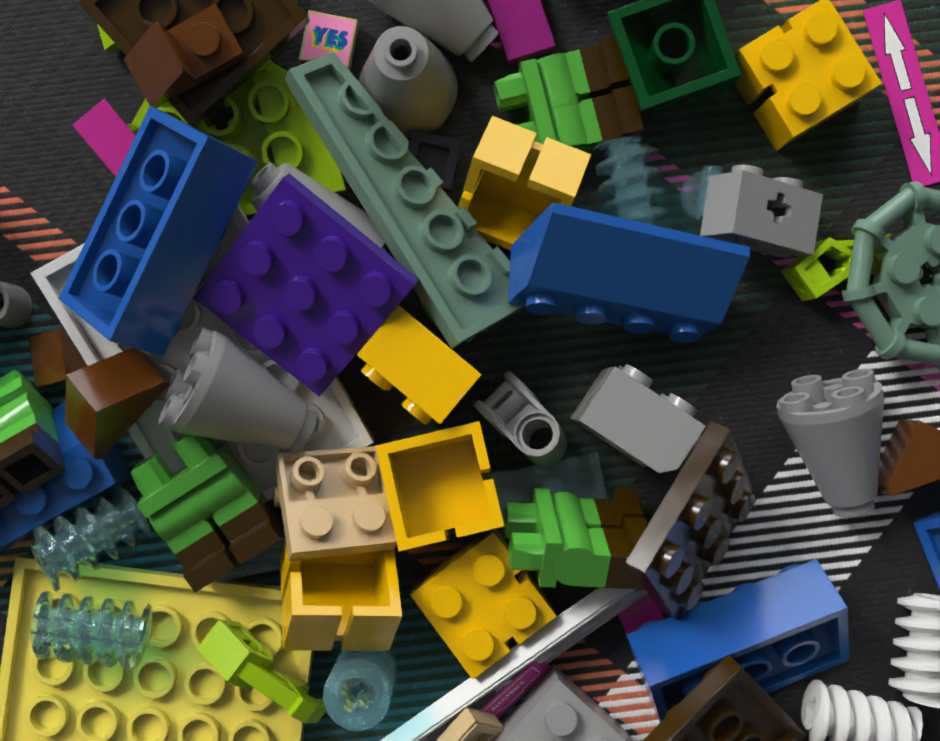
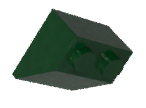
[607,0,741,112]

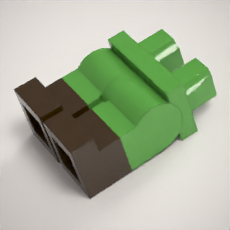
[494,36,644,152]
[0,370,66,509]
[130,434,284,593]
[503,487,648,590]

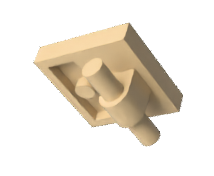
[273,446,397,561]

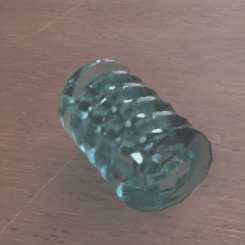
[593,136,669,229]
[30,486,152,592]
[31,591,153,670]
[323,650,398,731]

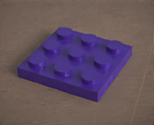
[193,173,418,397]

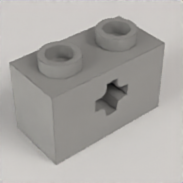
[700,165,823,257]

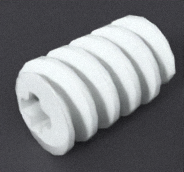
[888,593,940,708]
[801,680,923,741]

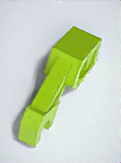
[781,233,895,301]
[197,620,330,724]

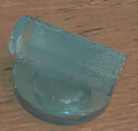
[680,166,723,221]

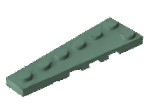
[285,52,525,349]

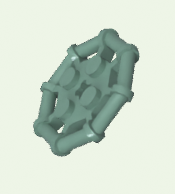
[842,181,940,370]

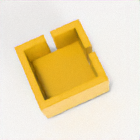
[735,0,882,151]
[458,116,591,251]
[357,305,482,425]
[375,421,504,551]
[410,529,557,680]
[280,538,402,651]

